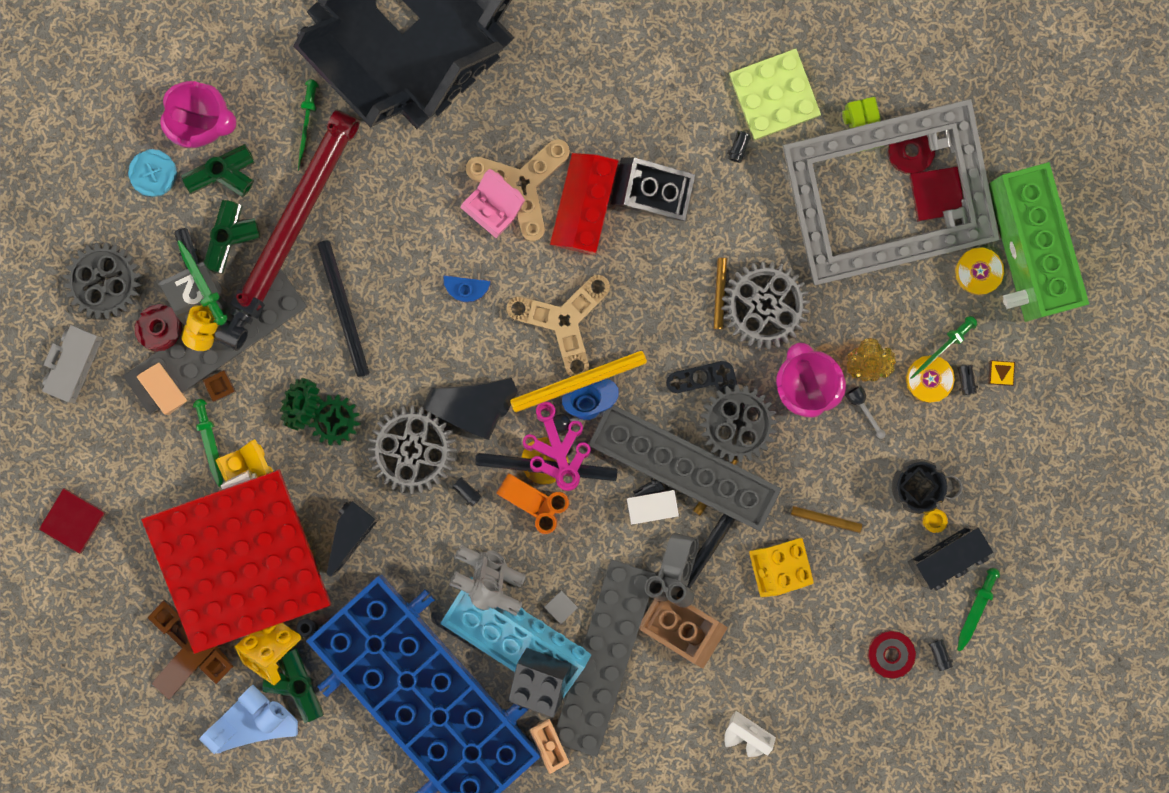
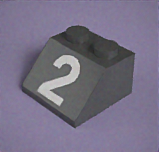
[159,262,229,326]

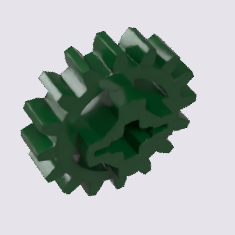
[280,378,320,431]
[309,394,361,446]

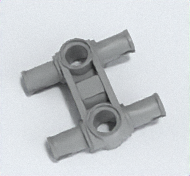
[449,544,526,616]

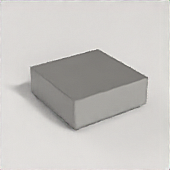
[544,590,578,624]

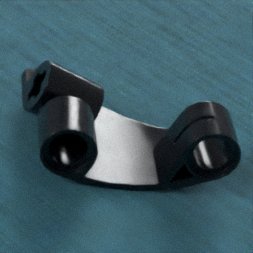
[422,377,518,440]

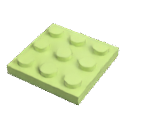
[729,49,821,140]

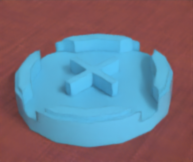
[128,149,177,197]

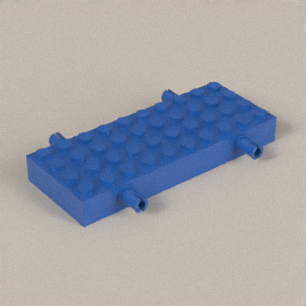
[306,574,541,793]

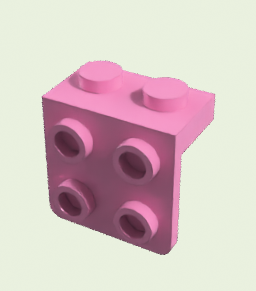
[460,169,525,238]

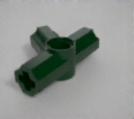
[181,144,255,198]
[204,200,261,274]
[262,648,324,724]

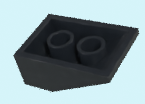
[611,157,695,221]
[327,500,381,577]

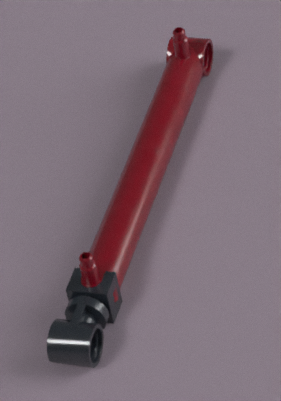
[214,109,360,351]

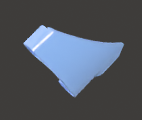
[199,685,298,754]

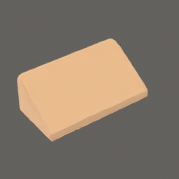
[137,363,188,415]
[529,719,569,774]

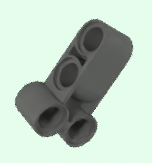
[644,533,699,608]

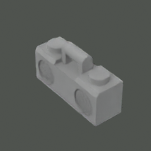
[42,325,103,403]

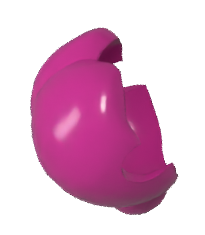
[160,81,237,148]
[776,342,846,418]

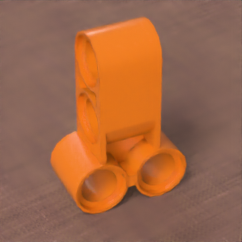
[496,473,570,534]

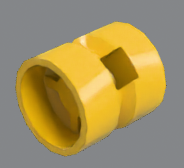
[182,305,218,351]

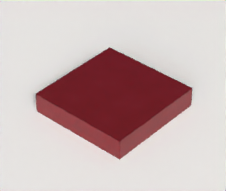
[909,166,963,222]
[39,488,106,554]

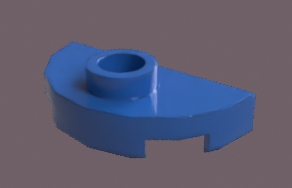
[443,276,491,303]

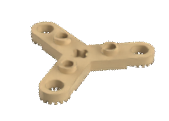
[507,275,610,377]

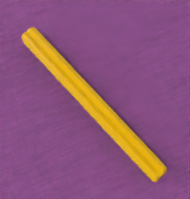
[510,351,647,412]

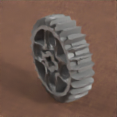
[722,261,810,349]
[368,406,457,494]

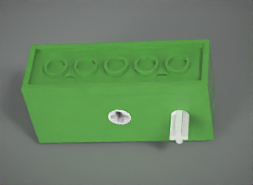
[988,162,1089,322]

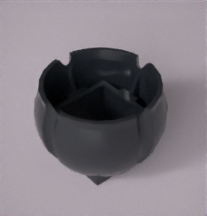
[891,459,948,514]

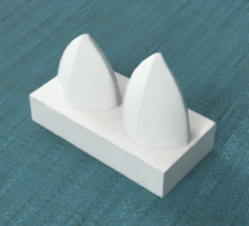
[724,711,776,757]

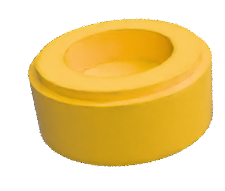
[923,509,948,533]

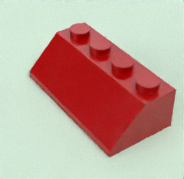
[550,153,618,256]

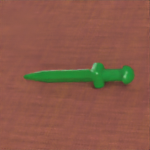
[298,79,319,171]
[177,240,227,325]
[910,316,977,379]
[193,399,223,487]
[957,568,1000,651]

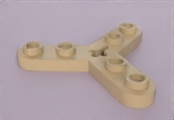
[466,139,570,242]

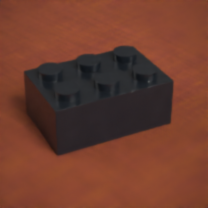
[908,525,994,591]

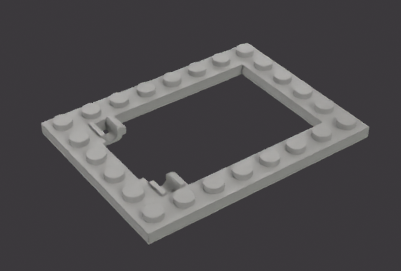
[782,99,999,286]

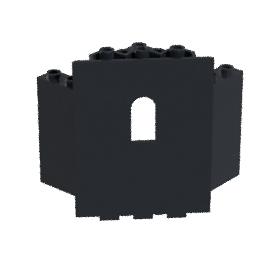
[293,0,514,129]

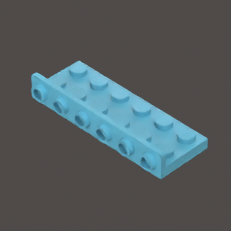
[440,577,591,698]

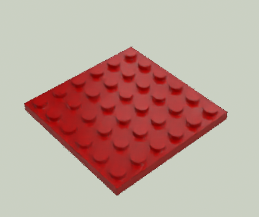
[141,469,331,654]

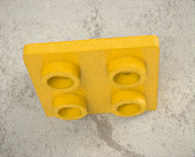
[215,439,273,482]
[749,538,814,597]
[234,623,301,685]

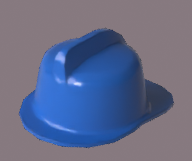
[562,379,619,420]

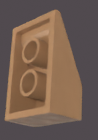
[639,587,728,669]

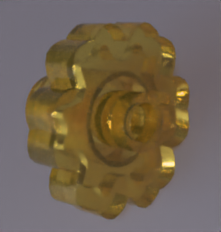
[847,338,896,381]

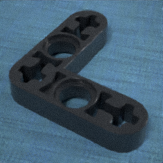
[666,361,743,429]

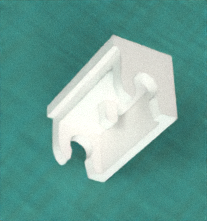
[627,490,679,525]

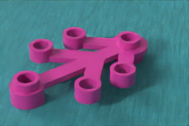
[523,402,590,491]

